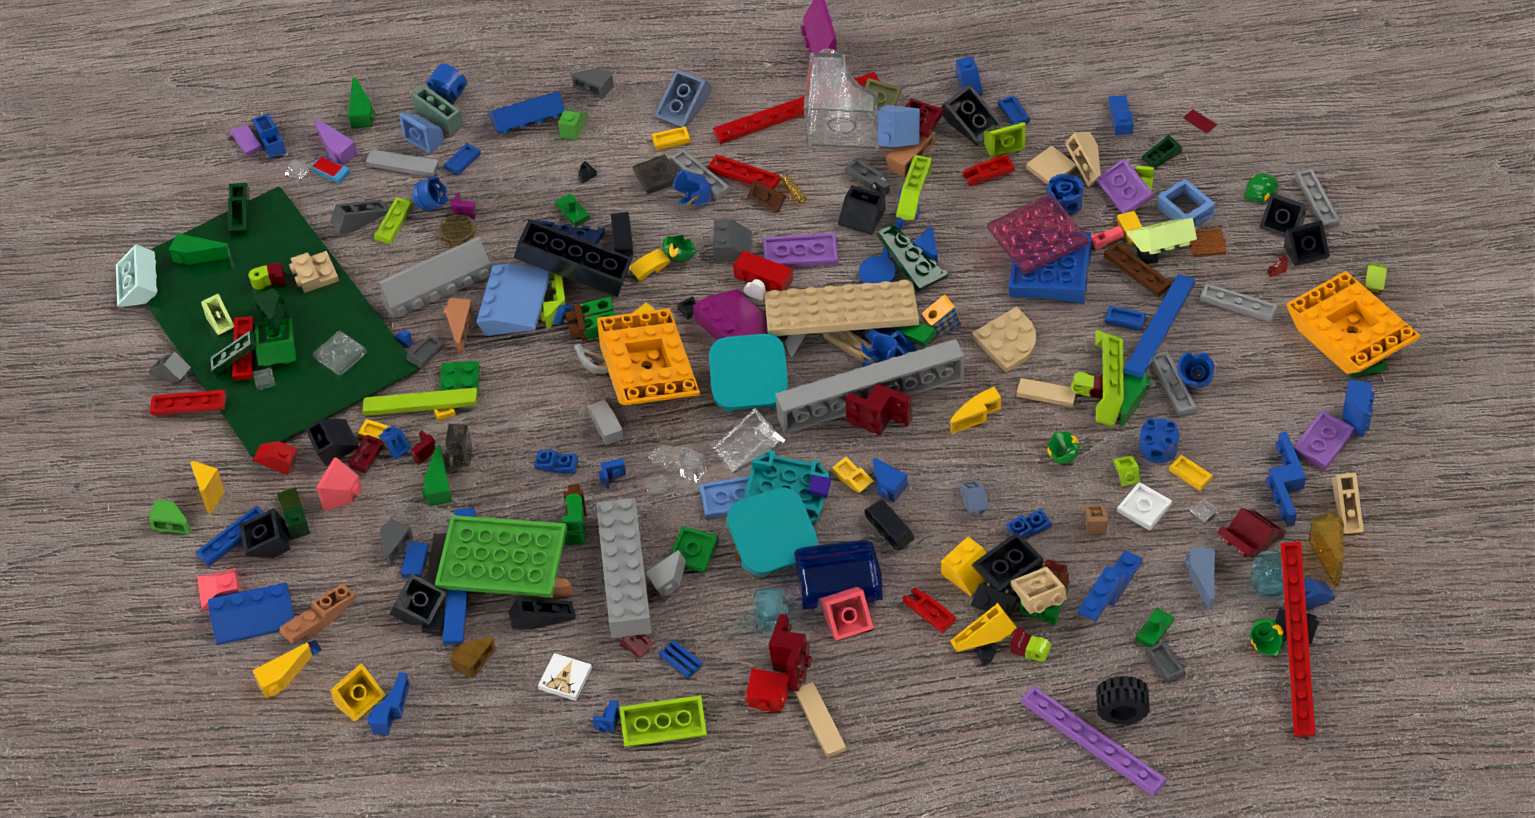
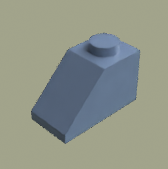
[958,480,989,515]

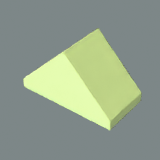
[201,294,234,335]

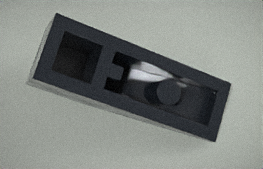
[508,598,576,629]

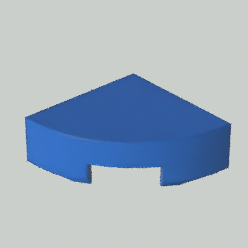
[553,304,574,325]
[395,330,413,348]

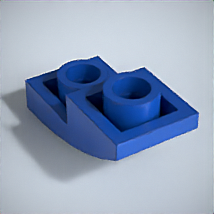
[534,450,579,474]
[1006,508,1052,539]

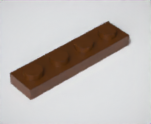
[1104,242,1171,297]

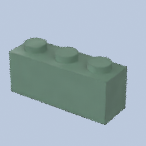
[412,85,463,135]

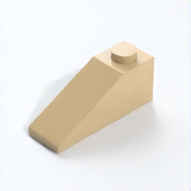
[1065,132,1101,187]
[1332,473,1364,534]

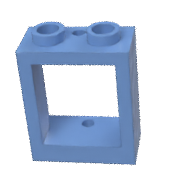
[1157,179,1215,228]

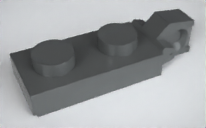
[845,158,890,195]

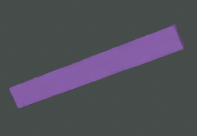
[1021,686,1167,797]

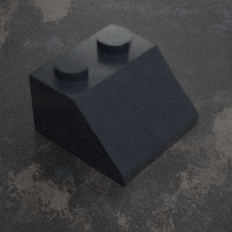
[239,508,291,558]
[390,574,446,626]

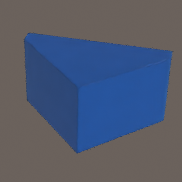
[913,227,938,266]

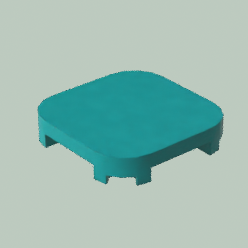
[709,334,788,413]
[744,451,829,527]
[726,487,818,578]

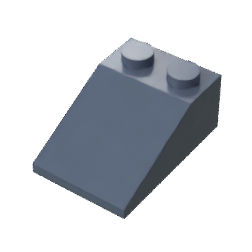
[654,69,713,127]

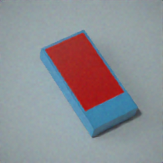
[311,155,350,184]

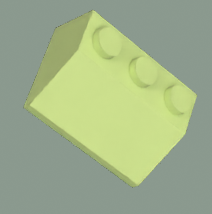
[1127,218,1197,254]

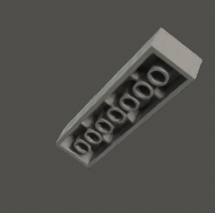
[596,498,652,638]

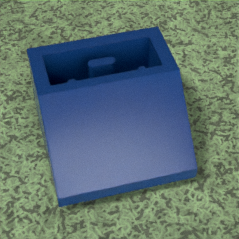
[1342,380,1375,437]

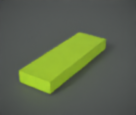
[374,197,414,244]

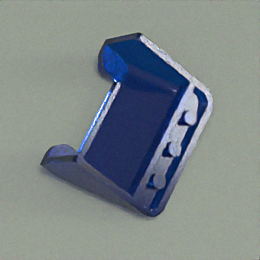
[794,540,883,610]

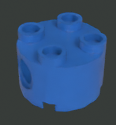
[426,63,467,105]
[1046,174,1083,217]
[1139,418,1179,464]

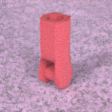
[1091,226,1124,250]

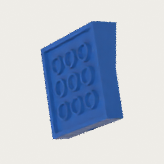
[1009,231,1092,304]

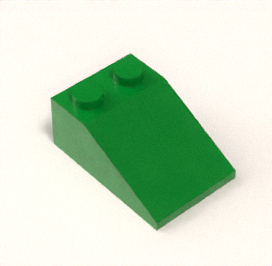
[255,318,297,367]

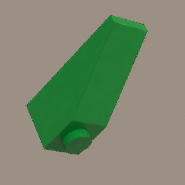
[348,77,376,128]
[169,233,231,265]
[1120,368,1151,426]
[421,445,452,507]

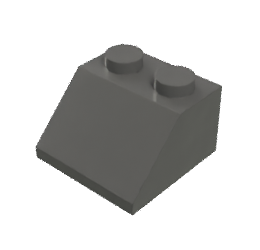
[713,219,752,262]

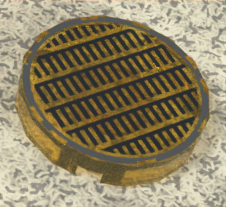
[439,214,476,246]

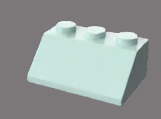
[116,244,157,307]

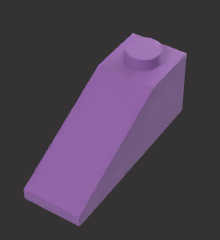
[314,119,357,166]

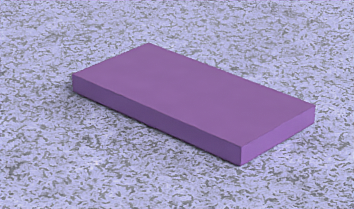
[763,233,838,268]

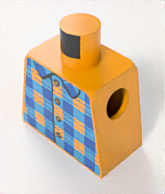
[921,295,962,338]

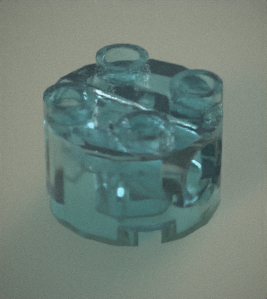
[1251,550,1284,597]
[753,588,788,630]

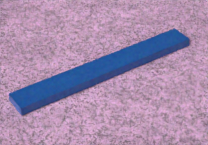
[1124,274,1195,378]
[442,508,476,645]

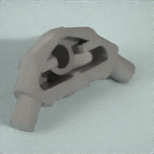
[574,343,608,374]

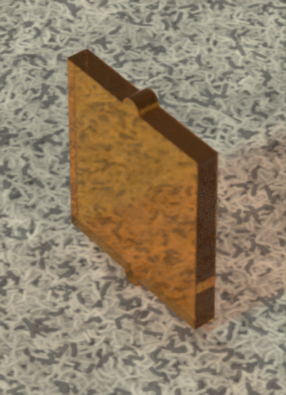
[1189,229,1226,257]

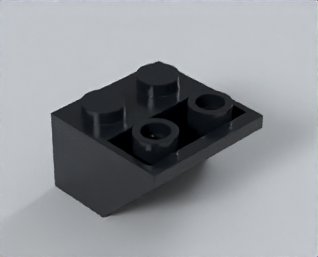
[838,185,886,235]
[305,419,359,467]

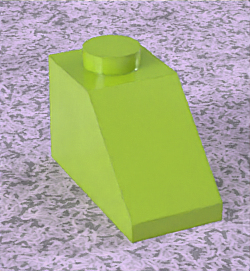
[1365,262,1387,293]

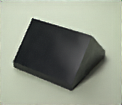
[1259,193,1307,236]
[1284,220,1330,266]

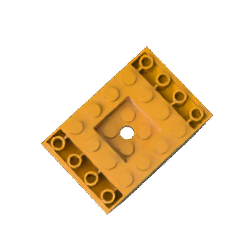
[1286,271,1421,374]
[597,308,700,405]

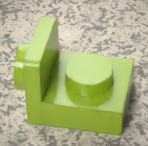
[1136,166,1154,191]
[1113,456,1140,487]

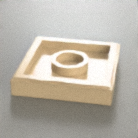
[1026,146,1077,184]

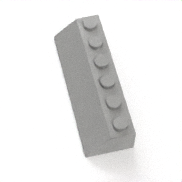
[379,237,492,320]

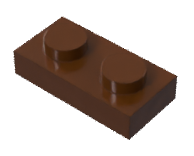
[747,180,786,212]

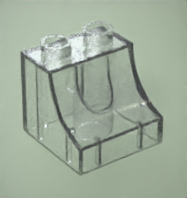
[804,49,879,149]

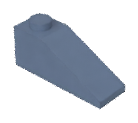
[1185,547,1215,610]

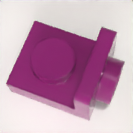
[450,193,477,220]

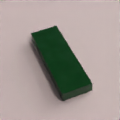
[211,330,257,375]

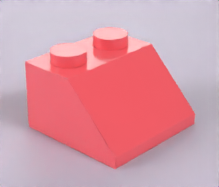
[820,587,874,641]

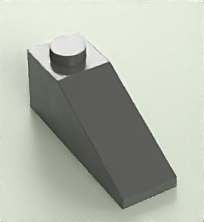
[330,200,389,233]

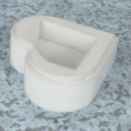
[744,279,766,301]

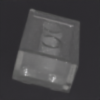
[713,408,785,473]

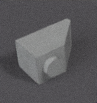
[646,550,686,598]

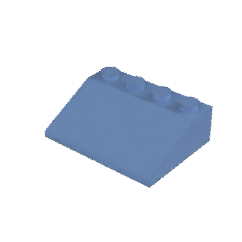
[476,263,551,336]

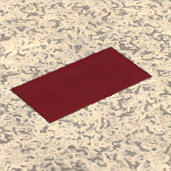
[1183,109,1217,133]

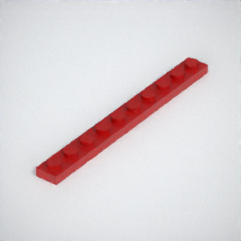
[713,72,880,144]
[1280,541,1316,737]

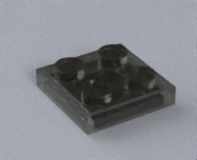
[633,154,677,195]

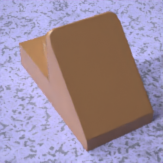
[1085,505,1108,535]

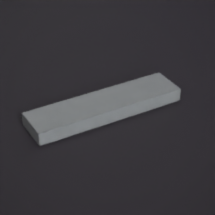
[365,149,439,177]
[670,149,730,201]
[1295,169,1340,229]
[1199,283,1278,322]
[1151,351,1197,417]

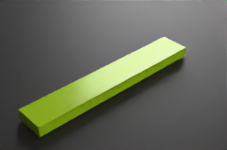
[363,388,478,416]

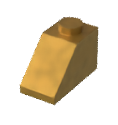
[450,637,496,679]

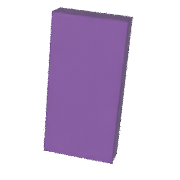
[231,124,262,157]

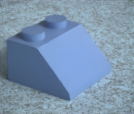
[878,105,920,147]
[399,113,444,154]

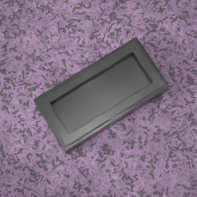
[406,335,444,368]
[1146,641,1186,684]

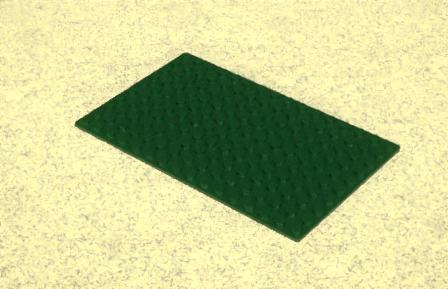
[145,187,418,457]

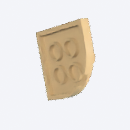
[972,306,1036,373]

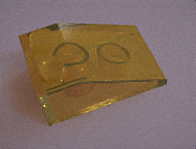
[1308,511,1344,587]

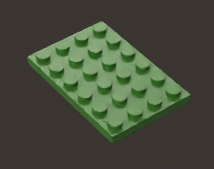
[435,515,568,598]

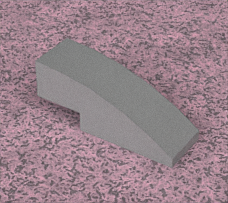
[587,400,624,445]

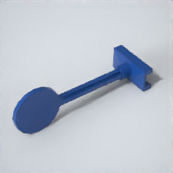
[859,189,920,284]

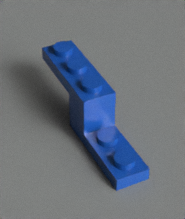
[1266,432,1306,527]
[1078,550,1143,622]

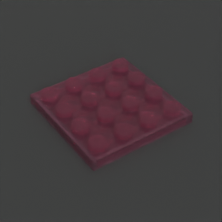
[987,193,1089,275]

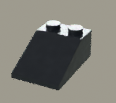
[941,84,1003,145]
[972,532,1044,593]

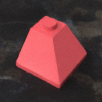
[316,457,362,511]
[197,568,240,610]

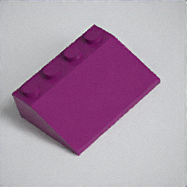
[800,0,838,79]
[693,289,782,341]

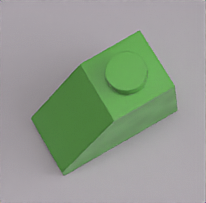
[558,110,588,140]
[148,500,191,534]

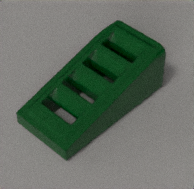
[1142,135,1182,169]

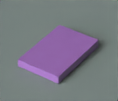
[1096,158,1155,214]
[1293,411,1356,470]

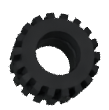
[1096,676,1150,724]

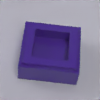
[808,475,831,498]

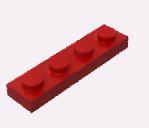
[708,154,781,190]
[233,316,254,381]
[149,390,227,416]

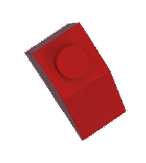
[253,441,297,475]

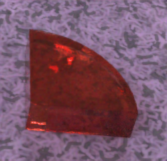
[1267,255,1289,277]
[1044,559,1068,573]

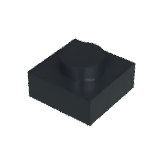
[1136,247,1158,264]

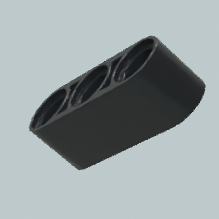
[611,212,634,256]
[864,499,914,550]

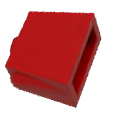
[745,668,791,713]

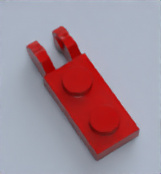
[962,155,1015,186]
[903,587,956,633]

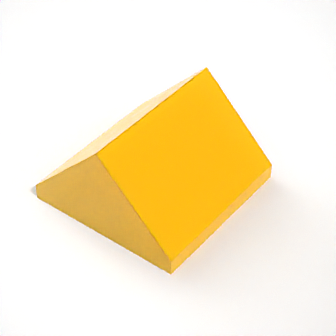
[190,461,225,514]
[330,663,386,722]

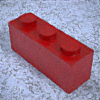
[733,250,793,291]

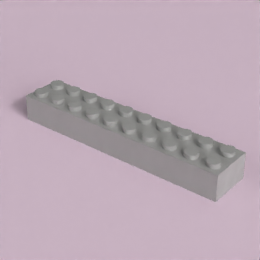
[776,339,964,434]

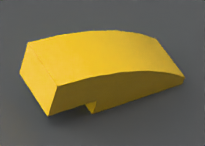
[950,387,1001,434]

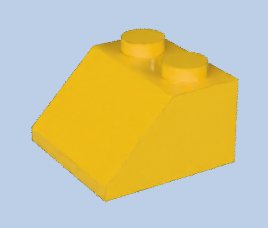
[941,537,987,596]

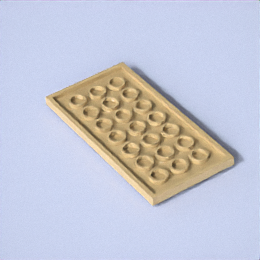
[765,280,919,336]

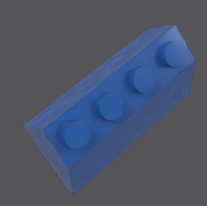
[488,91,565,134]
[208,582,295,645]

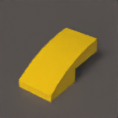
[629,248,671,282]
[831,456,874,493]

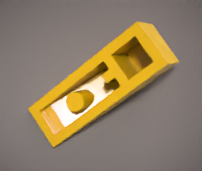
[950,603,1017,652]
[252,643,312,699]

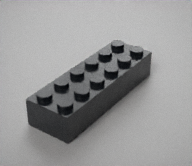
[514,219,633,297]

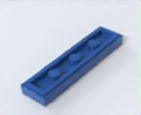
[195,505,264,567]

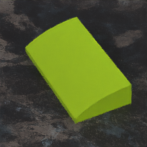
[619,695,707,747]

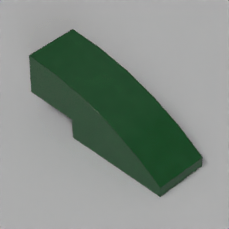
[228,182,250,232]

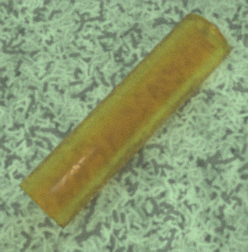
[781,174,806,204]

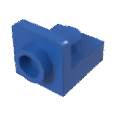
[378,426,411,459]
[598,458,626,489]
[593,700,620,733]

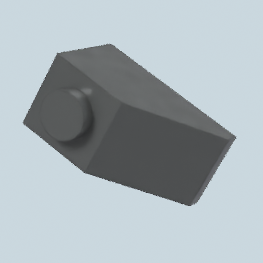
[572,68,614,100]
[148,352,191,384]
[380,518,413,567]

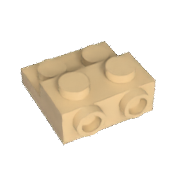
[289,251,339,293]
[1010,567,1067,614]

